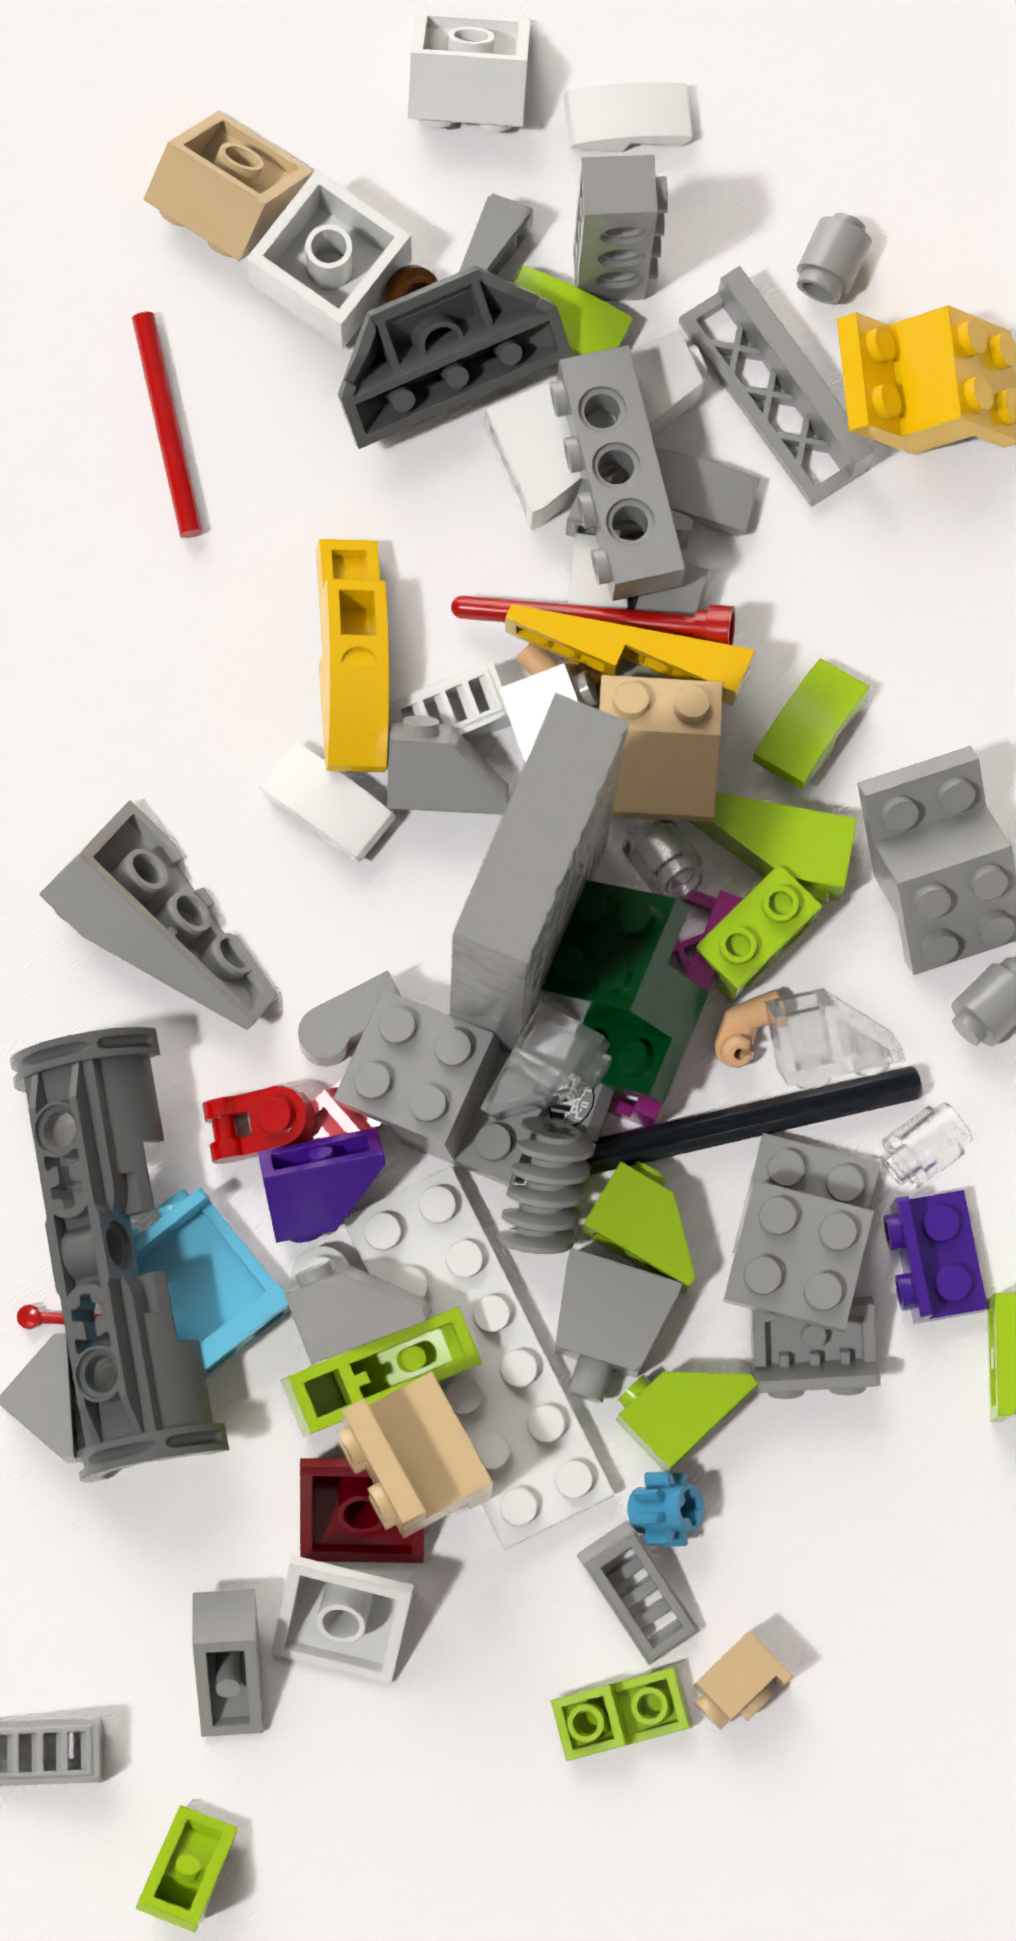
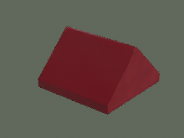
[300,1458,424,1563]

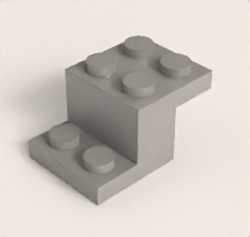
[857,745,1016,975]
[333,989,560,1187]
[723,1133,881,1333]

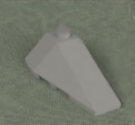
[38,800,278,1030]

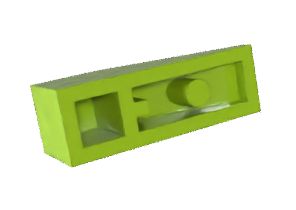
[689,792,857,905]
[280,1306,482,1437]

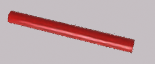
[132,311,203,538]

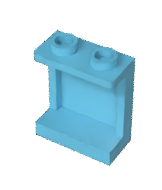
[132,1187,290,1378]

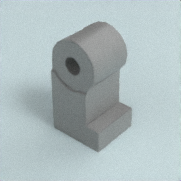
[298,970,401,1067]

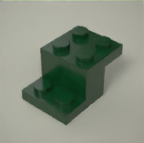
[542,880,709,1104]

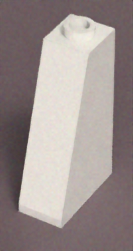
[485,330,708,530]

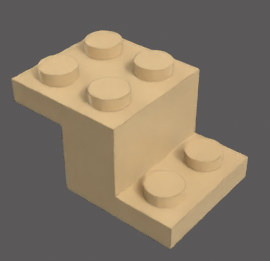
[337,1371,493,1539]

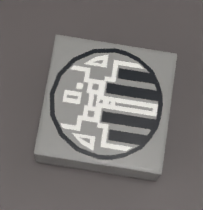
[543,1070,614,1142]

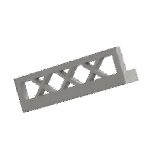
[679,265,874,507]

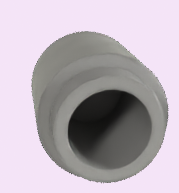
[796,213,872,304]
[951,958,1016,1046]

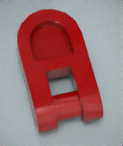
[202,1086,315,1164]

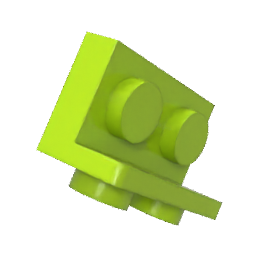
[696,866,822,1003]

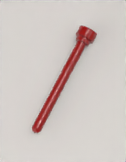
[451,595,735,645]

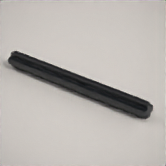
[586,1066,922,1175]

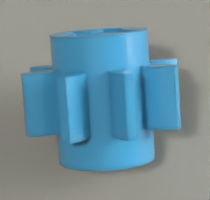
[627,1471,705,1547]

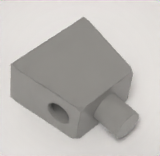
[554,1248,682,1403]

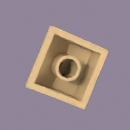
[143,111,314,261]
[598,675,723,823]

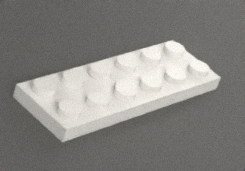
[342,1166,615,1551]

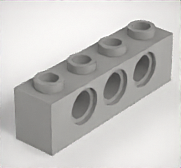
[573,155,668,301]
[549,345,685,601]

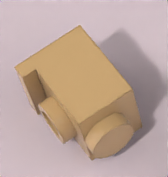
[692,1631,793,1730]

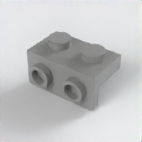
[750,1296,881,1399]

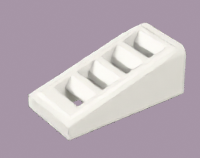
[388,661,511,740]

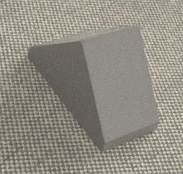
[0,1333,78,1463]

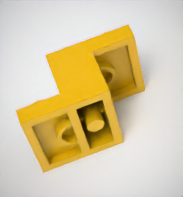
[837,305,1016,455]

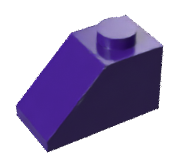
[258,1127,386,1243]

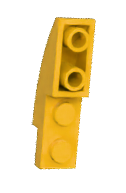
[316,539,389,772]

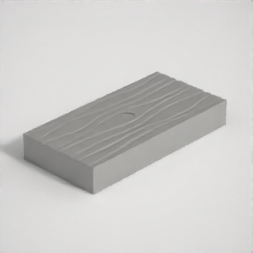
[450,692,630,1057]

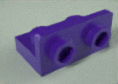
[883,1190,988,1324]

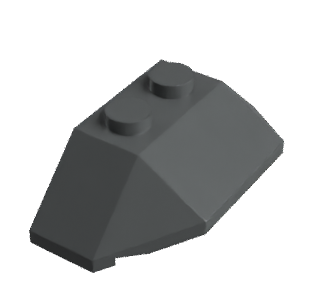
[338,265,573,449]

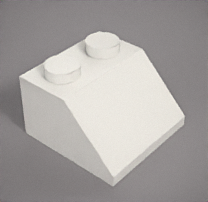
[407,11,531,131]

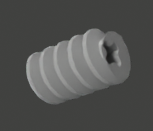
[497,1117,596,1254]

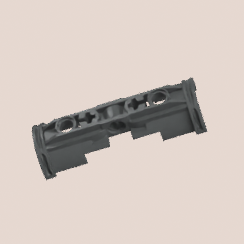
[10,1027,229,1483]

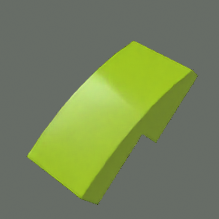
[512,265,633,356]
[752,658,870,790]
[550,1667,693,1762]

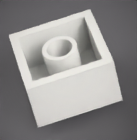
[246,169,412,349]

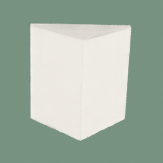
[271,1555,414,1684]

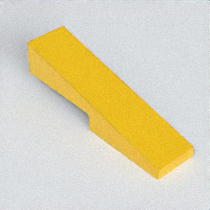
[505,604,755,706]

